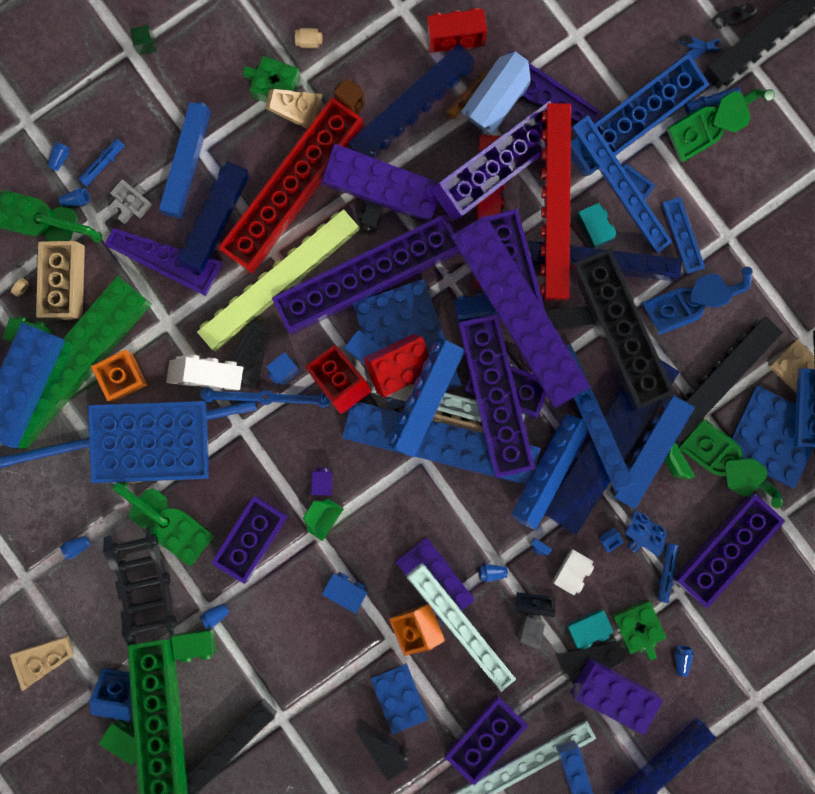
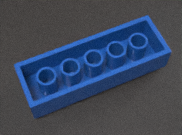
[0,322,65,448]

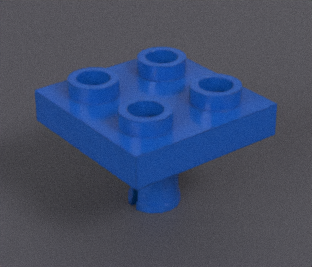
[625,510,667,557]

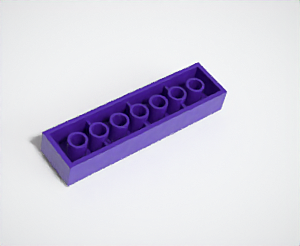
[430,101,551,221]
[458,314,535,478]

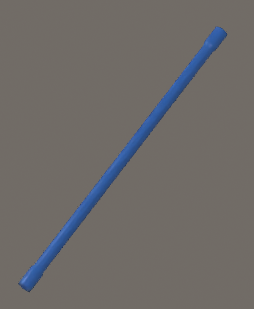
[0,401,258,468]

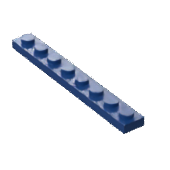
[571,115,672,253]
[566,344,634,491]

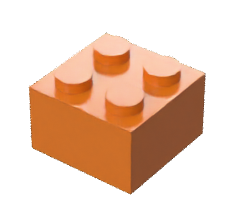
[91,349,148,403]
[389,604,445,656]

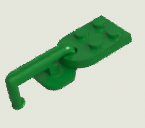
[666,88,775,162]
[0,190,103,242]
[679,418,783,509]
[112,482,215,567]

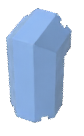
[461,52,531,135]

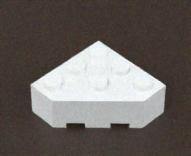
[166,355,243,390]

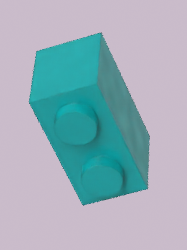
[576,203,616,250]
[566,608,614,650]

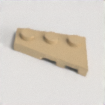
[265,89,322,129]
[10,635,75,691]

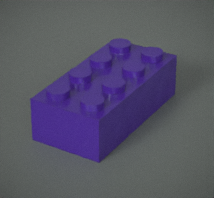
[464,366,546,419]
[211,496,289,584]
[396,537,475,625]
[570,658,663,735]
[444,694,528,786]

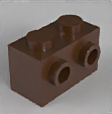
[334,78,365,115]

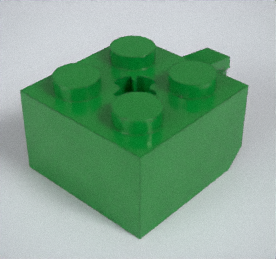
[243,56,301,103]
[610,599,666,661]

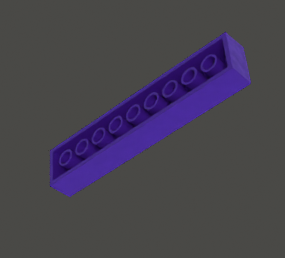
[272,214,460,335]
[451,215,590,408]

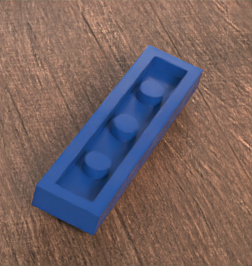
[661,197,705,275]

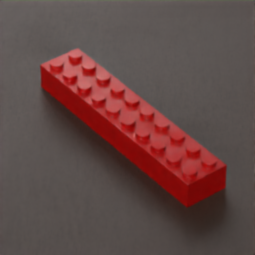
[218,97,364,275]

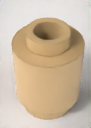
[295,28,322,48]

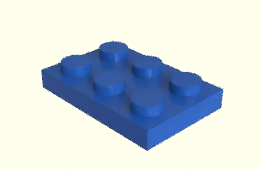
[371,663,429,734]

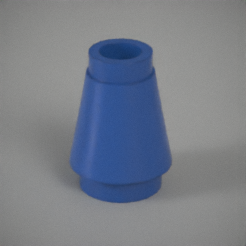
[47,142,70,171]
[59,187,90,207]
[60,535,91,560]
[478,563,508,583]
[199,603,230,630]
[674,645,694,677]

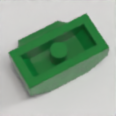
[664,442,695,480]
[303,498,344,541]

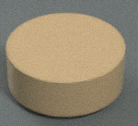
[11,278,29,297]

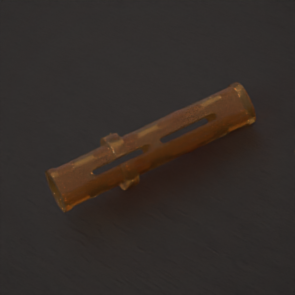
[446,70,488,120]

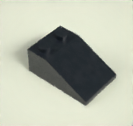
[355,719,410,782]

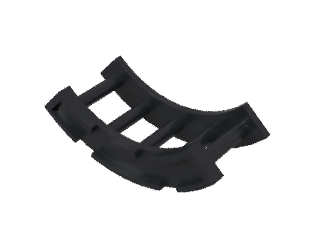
[103,527,177,645]

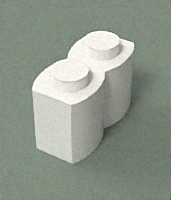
[552,549,594,595]

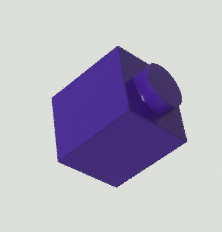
[311,468,333,496]

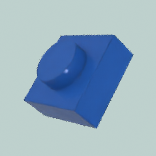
[599,527,624,553]
[530,537,552,556]

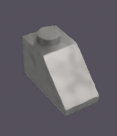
[516,614,545,650]

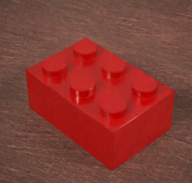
[427,8,487,54]
[363,334,429,397]
[305,344,372,414]

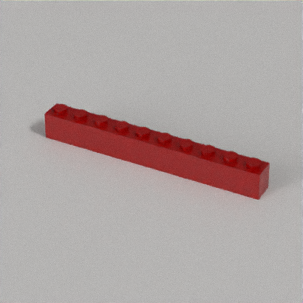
[540,103,571,301]

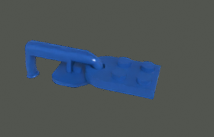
[642,266,753,335]

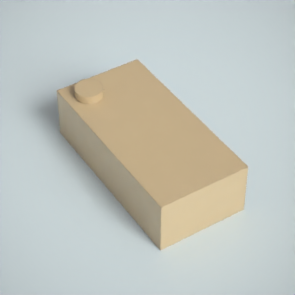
[36,241,85,321]

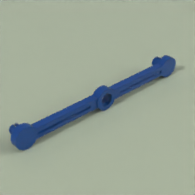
[200,387,330,408]

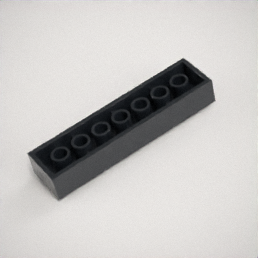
[571,248,675,410]

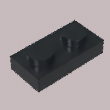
[515,592,556,617]

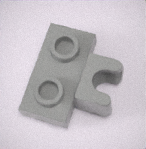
[108,179,152,224]

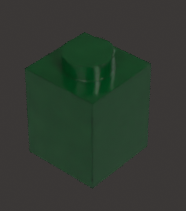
[130,25,157,55]

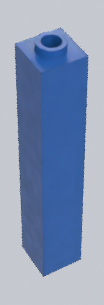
[159,102,211,219]

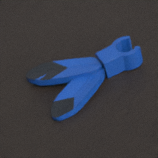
[678,35,722,60]

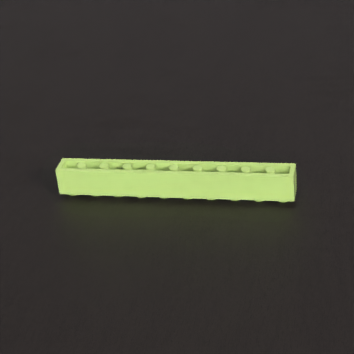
[197,209,359,351]

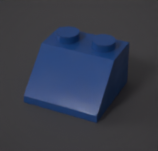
[453,293,497,325]
[89,668,133,721]

